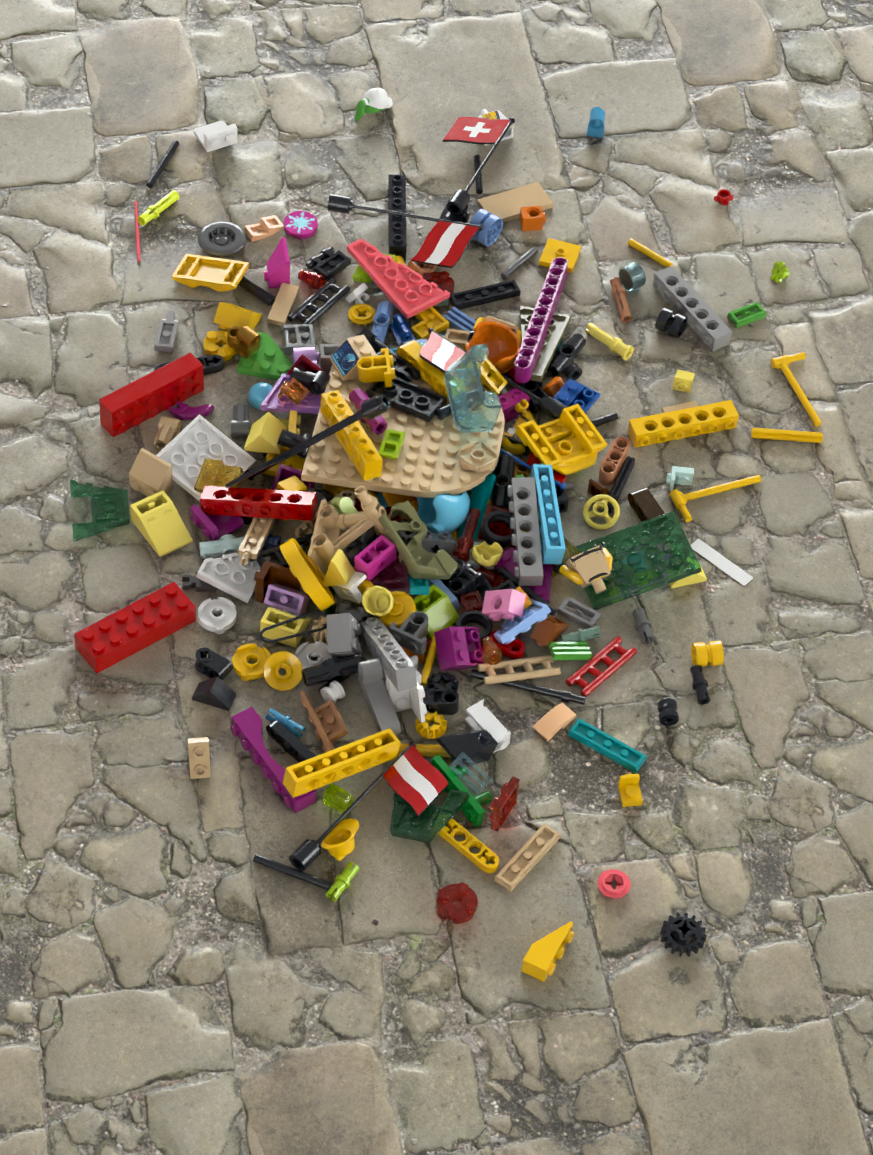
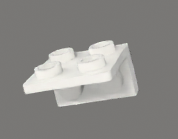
[386,676,427,723]

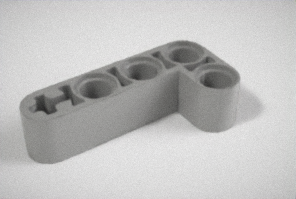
[358,658,401,734]

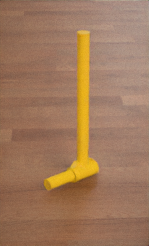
[770,352,822,427]
[669,475,761,522]

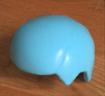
[247,382,273,410]

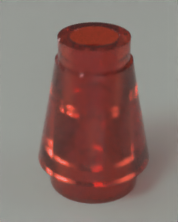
[298,270,325,289]

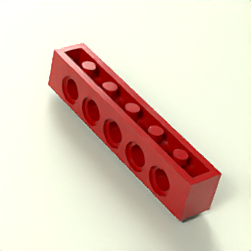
[200,486,318,521]

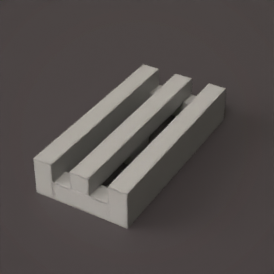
[557,596,601,628]

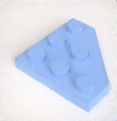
[494,599,551,644]

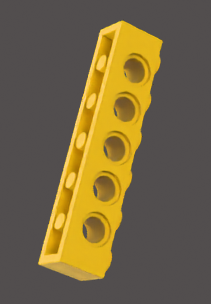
[320,390,383,481]
[627,400,739,448]
[283,728,401,798]

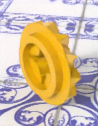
[348,304,376,327]
[415,711,447,739]

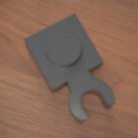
[182,572,215,592]

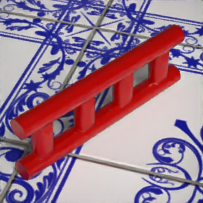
[565,636,637,697]

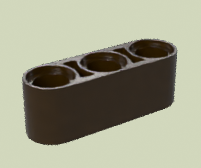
[628,487,670,535]

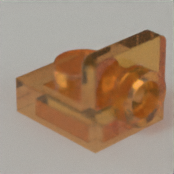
[277,377,310,405]

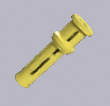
[585,323,634,360]

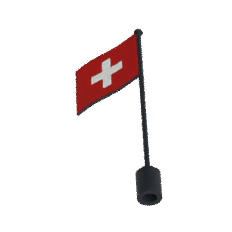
[443,117,515,216]

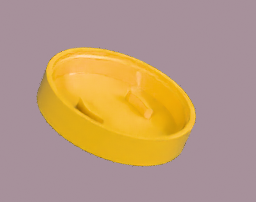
[279,538,336,611]

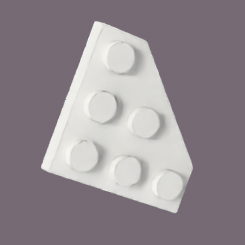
[196,552,271,603]

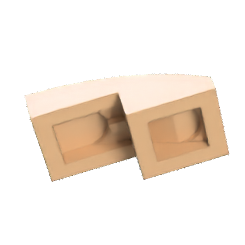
[244,215,284,242]
[533,703,577,741]

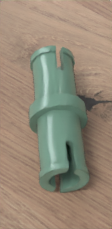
[560,625,601,642]

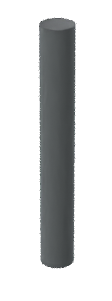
[501,246,538,279]

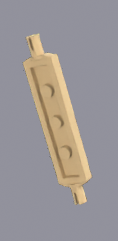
[238,517,275,565]

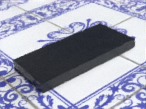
[365,377,447,422]

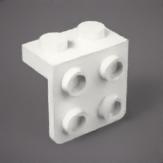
[194,121,238,152]

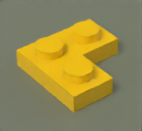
[411,307,450,339]

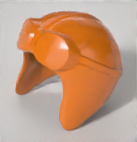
[465,321,520,374]

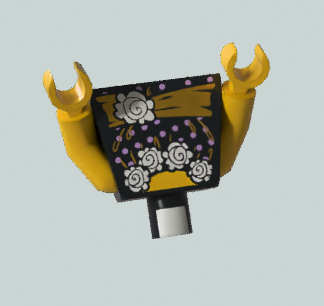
[501,399,538,456]

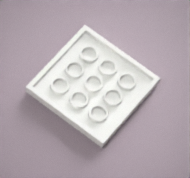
[156,414,256,502]

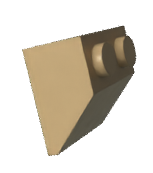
[129,448,173,497]

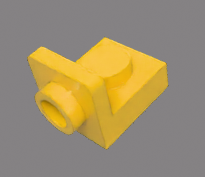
[618,774,643,807]

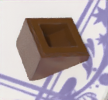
[587,479,610,501]

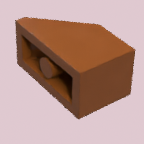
[530,616,569,647]

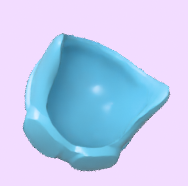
[416,491,470,533]

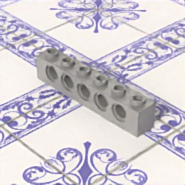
[653,266,732,351]
[507,477,543,586]
[360,617,417,692]

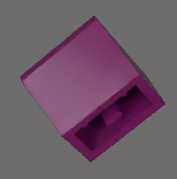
[434,627,484,671]

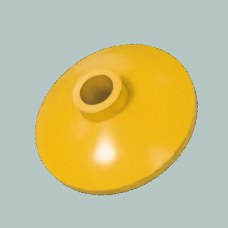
[263,651,303,691]

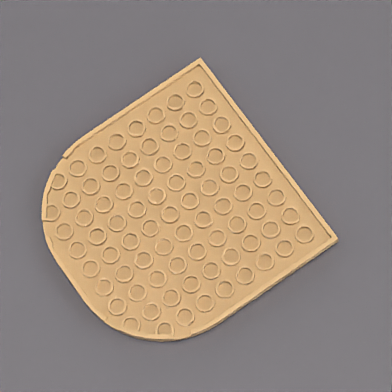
[301,364,505,498]

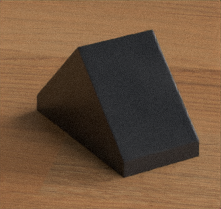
[192,676,236,711]

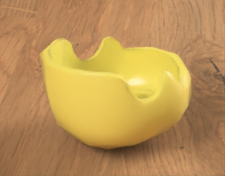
[472,541,503,567]
[362,586,394,616]

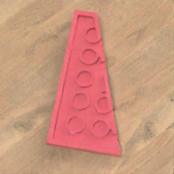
[347,239,450,319]

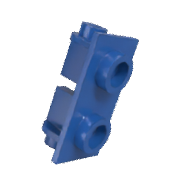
[389,314,415,346]

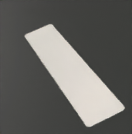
[689,539,753,586]

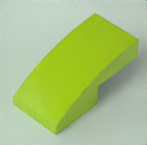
[379,429,405,460]

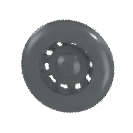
[198,221,246,256]

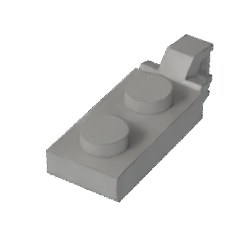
[154,310,178,353]

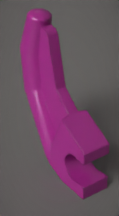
[168,402,214,420]

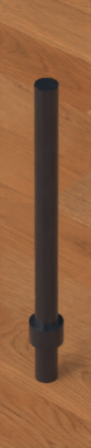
[470,669,586,705]

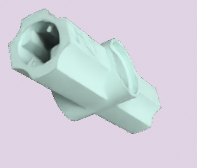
[199,534,244,559]

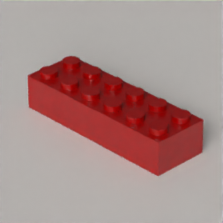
[99,352,204,437]
[74,582,196,674]

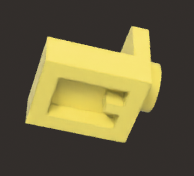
[672,369,695,393]

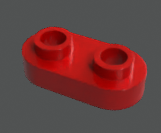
[488,630,525,659]

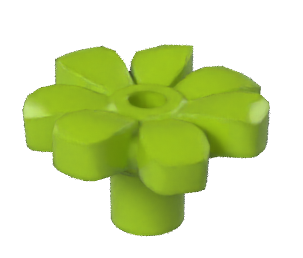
[770,261,790,283]

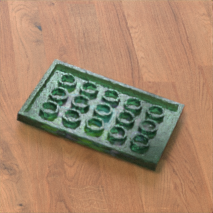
[568,511,702,610]

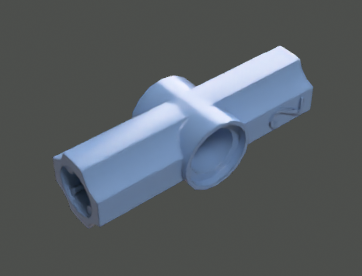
[371,300,394,343]

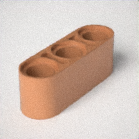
[598,436,630,486]

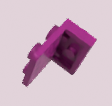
[190,504,244,541]

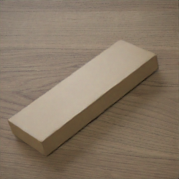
[267,283,299,326]

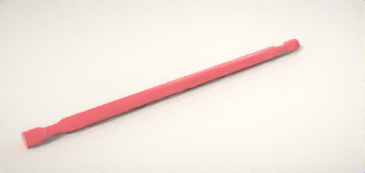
[134,201,141,262]

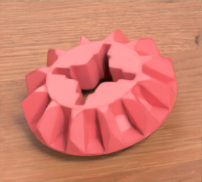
[597,869,631,900]

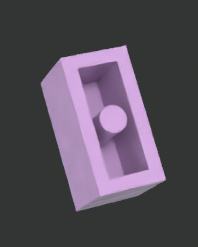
[263,583,310,615]

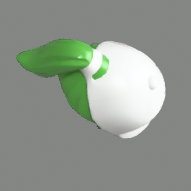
[355,88,393,121]

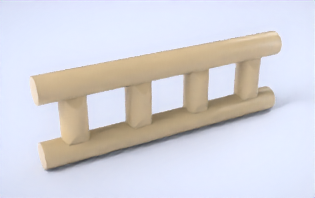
[478,655,561,685]

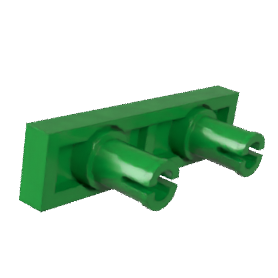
[431,755,492,827]

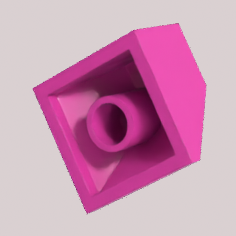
[264,237,290,288]

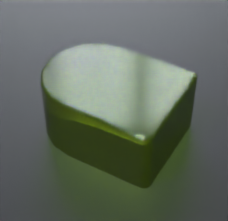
[323,783,354,813]

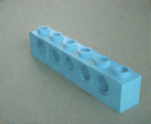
[530,464,565,564]

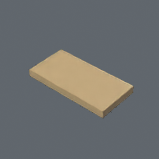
[477,182,553,222]

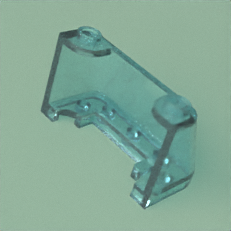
[444,344,501,433]

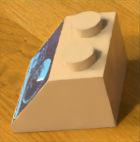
[329,335,377,381]

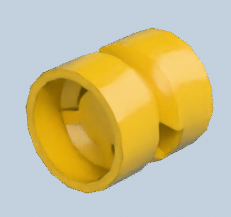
[691,640,724,667]

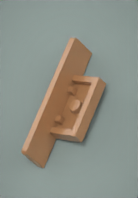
[300,690,349,753]

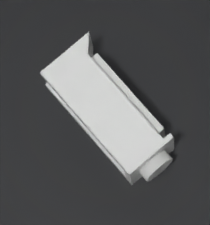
[465,699,511,753]

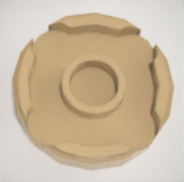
[459,442,497,472]

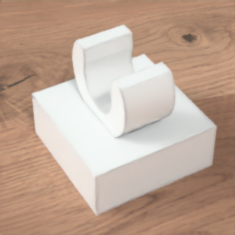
[345,283,369,304]

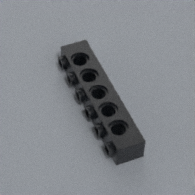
[388,174,407,261]

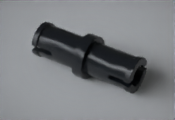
[690,665,710,705]

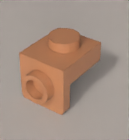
[408,261,437,276]

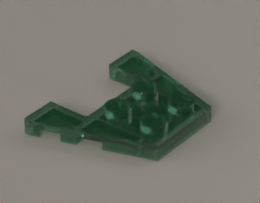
[70,480,130,541]
[390,789,469,843]

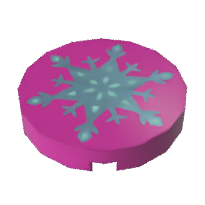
[283,211,318,239]

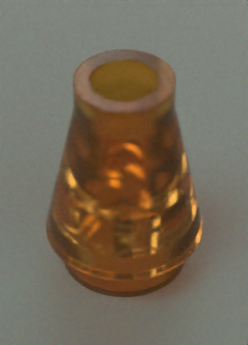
[482,637,502,665]

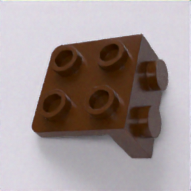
[254,560,301,604]

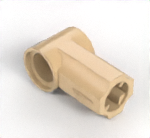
[153,416,181,451]

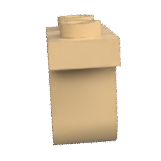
[187,737,211,779]

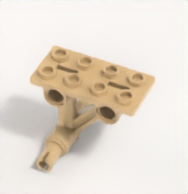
[307,485,394,579]

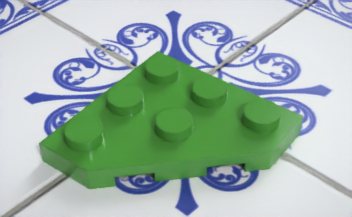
[237,331,293,381]

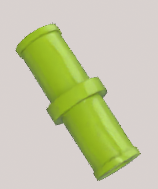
[325,862,360,902]

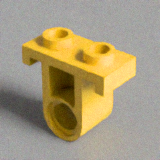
[357,348,395,388]

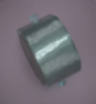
[619,261,646,292]

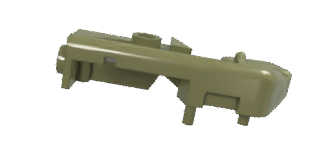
[378,500,458,579]

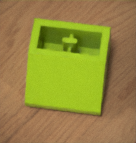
[413,584,459,639]

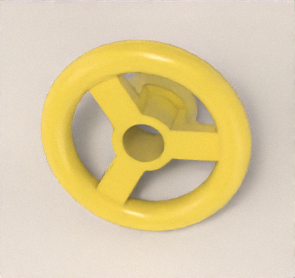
[583,494,620,530]

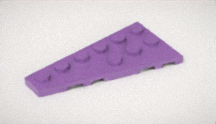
[261,373,326,414]

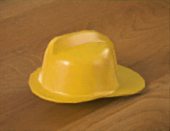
[321,818,360,861]

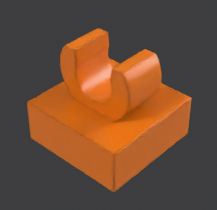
[542,376,564,397]

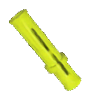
[137,190,180,226]

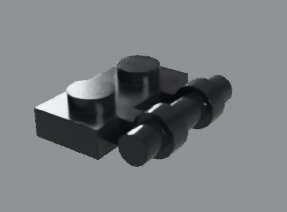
[305,247,351,281]

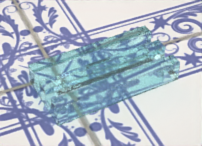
[449,752,493,794]

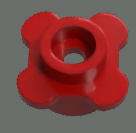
[714,189,733,206]

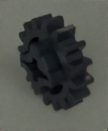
[660,913,707,957]

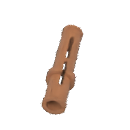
[610,277,633,323]

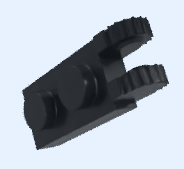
[376,349,421,383]

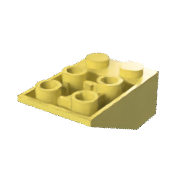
[130,490,193,557]

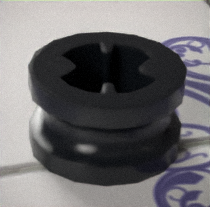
[564,363,582,380]

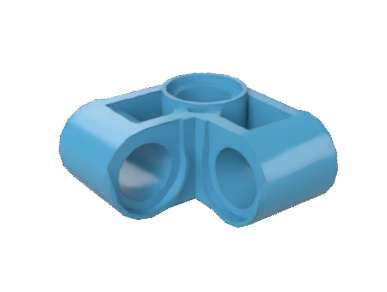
[587,107,605,138]

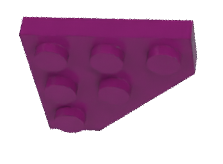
[495,549,553,604]

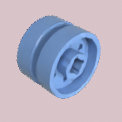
[470,209,503,247]

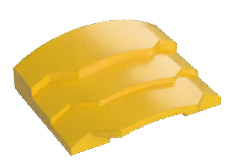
[515,404,608,475]

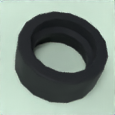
[481,511,514,548]
[456,610,493,647]

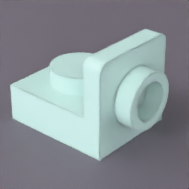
[666,466,694,491]

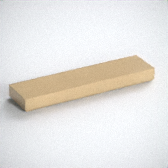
[494,823,561,892]

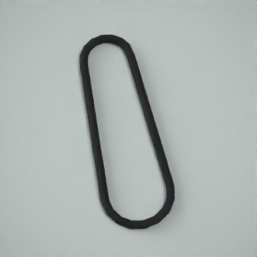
[260,610,328,643]

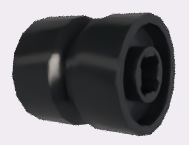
[655,307,688,338]

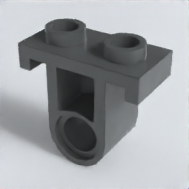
[389,611,428,656]

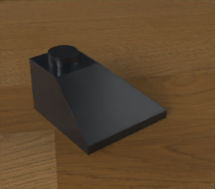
[437,730,498,768]

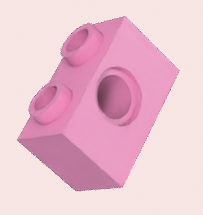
[482,589,526,621]

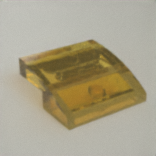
[194,458,243,493]

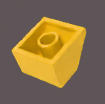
[213,302,263,330]

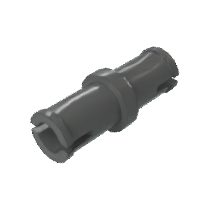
[632,607,654,644]

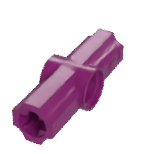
[349,388,388,435]

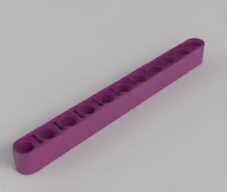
[514,257,568,383]

